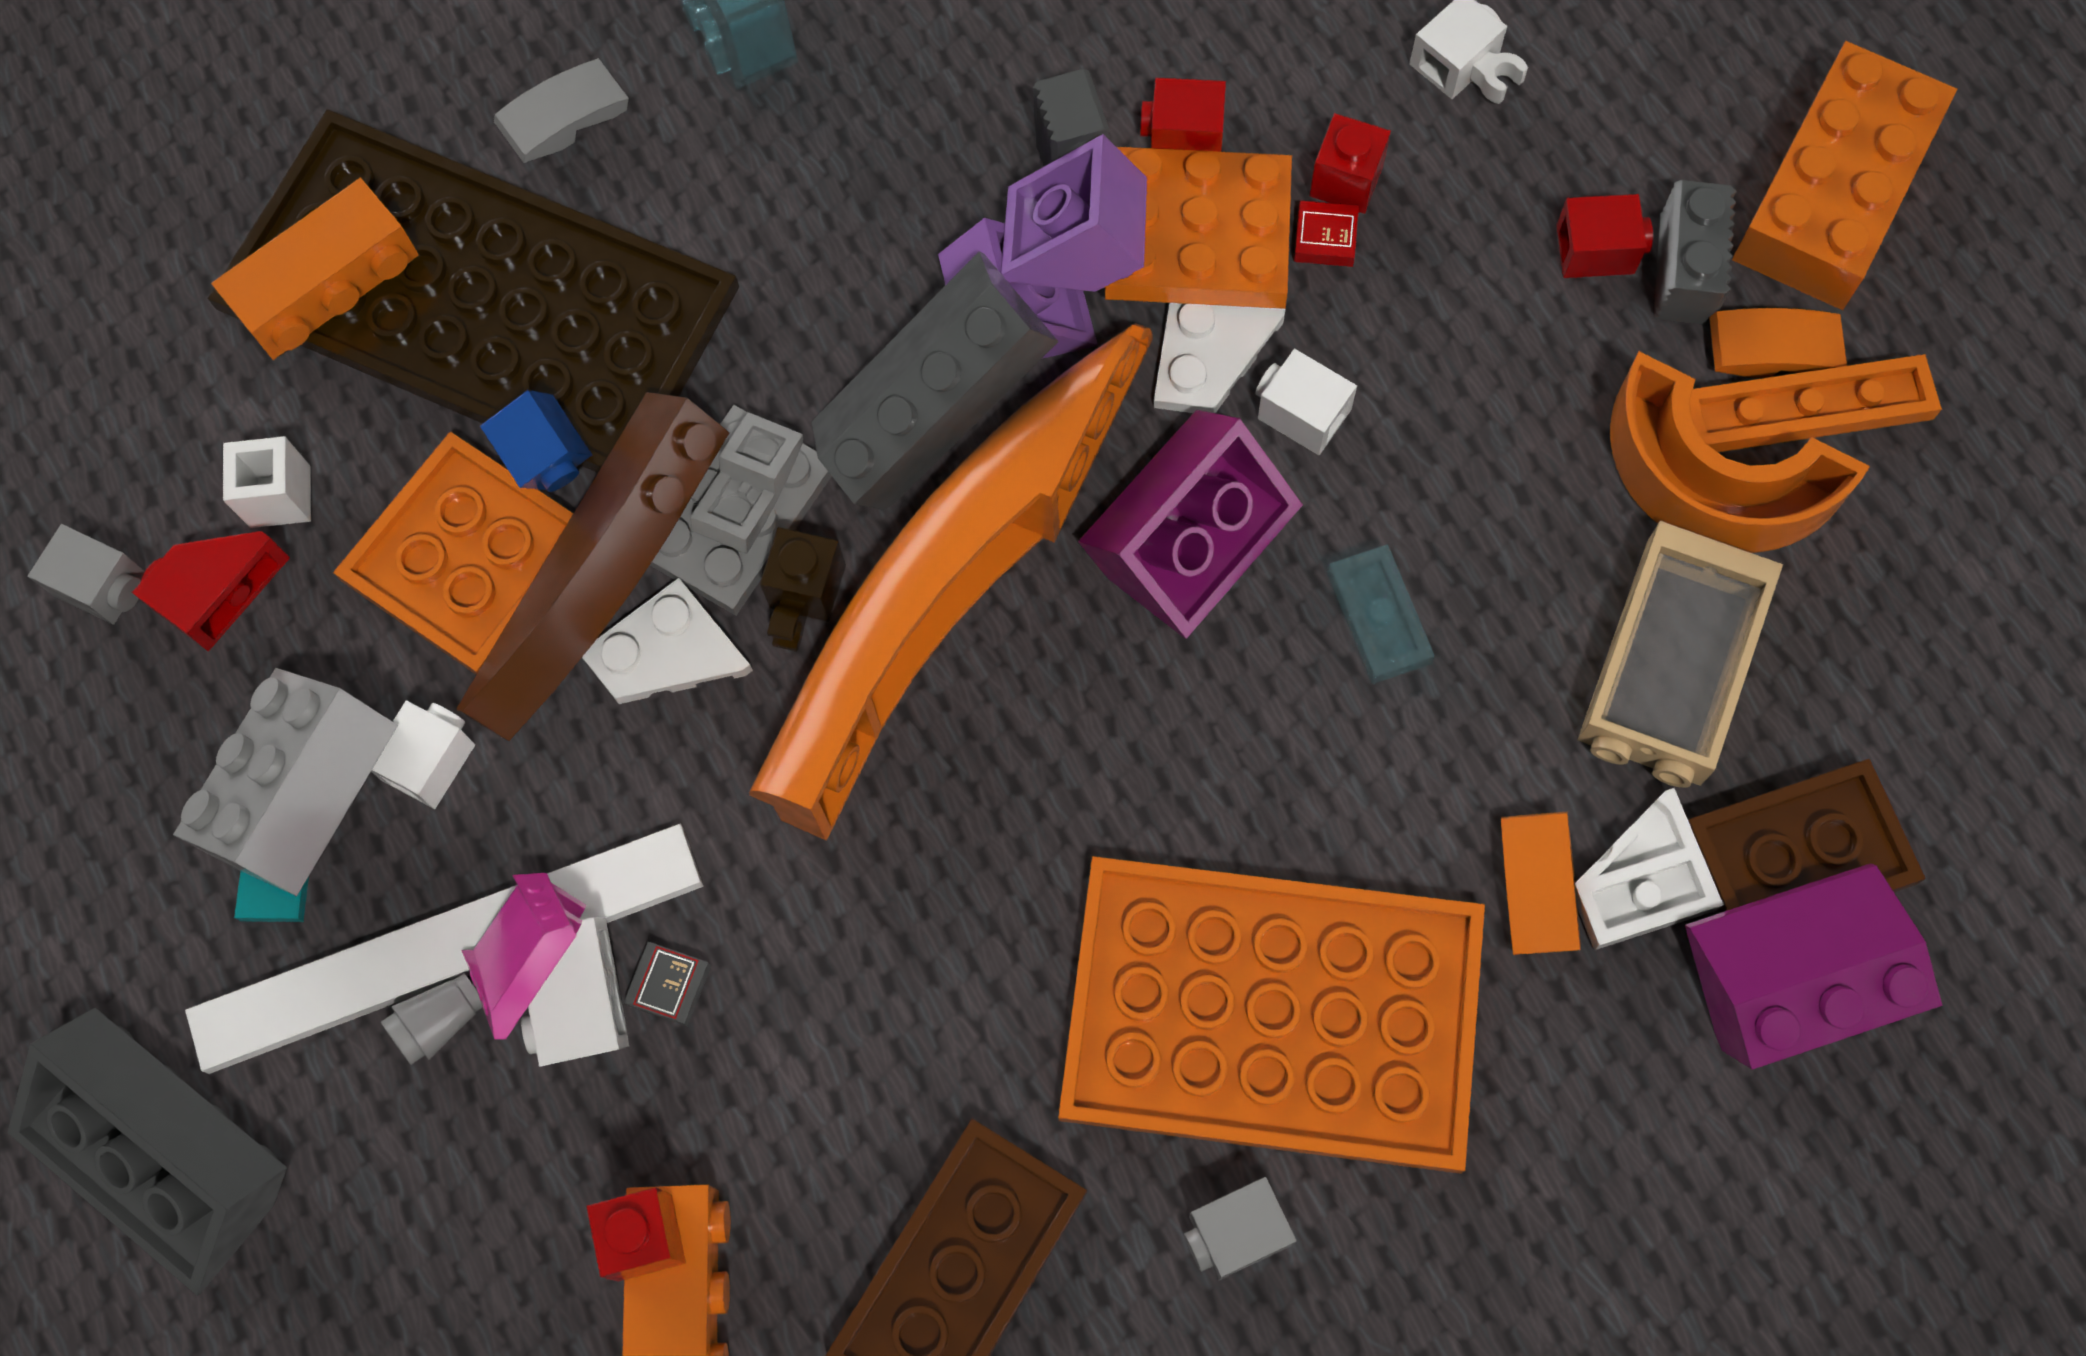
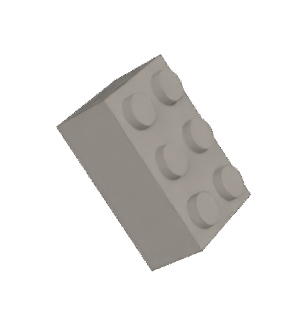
[173,668,398,896]

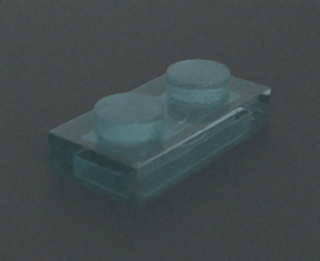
[1327,544,1435,684]

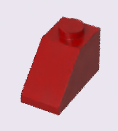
[131,531,290,652]

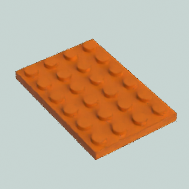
[1058,856,1485,1174]

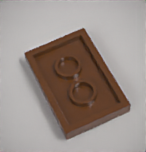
[1688,758,1926,913]

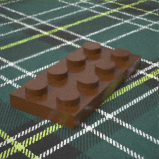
[825,1119,1087,1356]

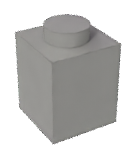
[27,524,145,625]
[1183,1177,1296,1280]

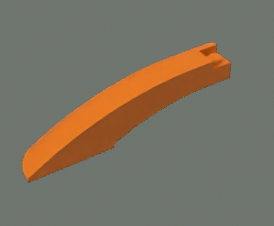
[749,323,1153,841]

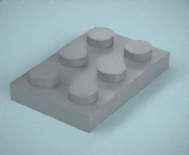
[650,405,832,615]

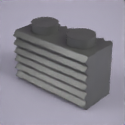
[1033,69,1110,167]
[1653,180,1737,325]

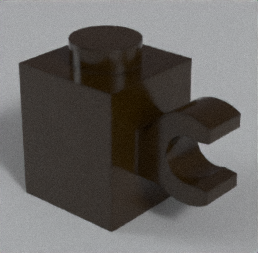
[760,527,846,652]

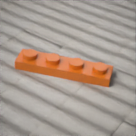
[1690,354,1942,452]

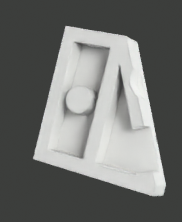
[1154,303,1285,413]
[582,578,753,704]
[1575,788,1723,950]

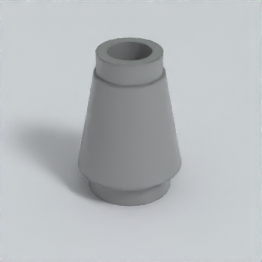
[381,973,482,1065]

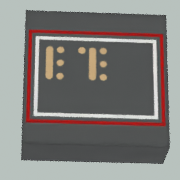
[623,942,712,1027]

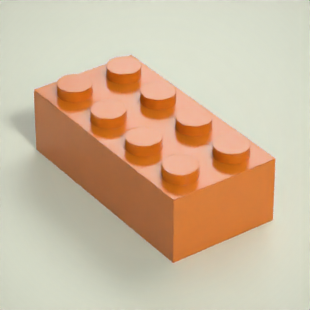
[1732,40,1957,310]

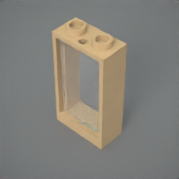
[1577,521,1783,788]

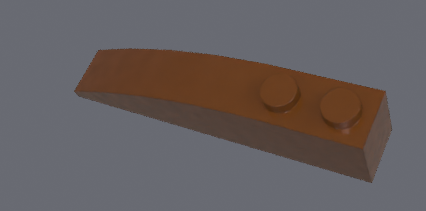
[456,392,730,741]

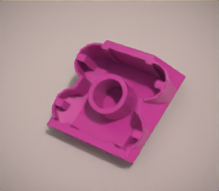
[461,873,586,1039]

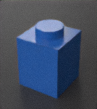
[480,390,592,492]

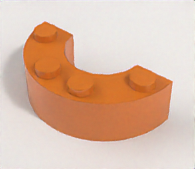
[1610,351,1870,553]

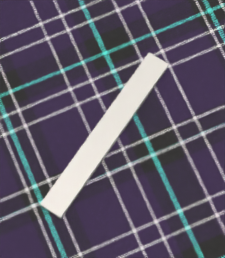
[185,824,704,1074]

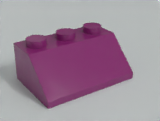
[1078,410,1303,639]
[1685,863,1943,1070]

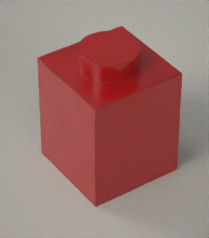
[1140,78,1226,152]
[1309,113,1391,214]
[1556,194,1653,278]
[586,1187,686,1282]

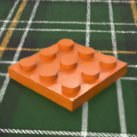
[1105,147,1292,309]
[333,431,574,675]

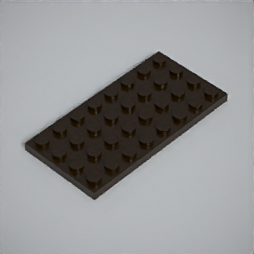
[207,109,739,473]

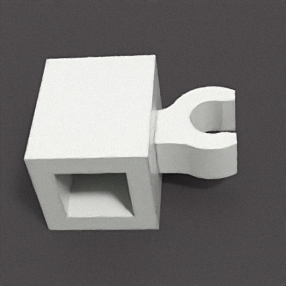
[1409,0,1528,104]

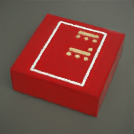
[1294,200,1359,267]

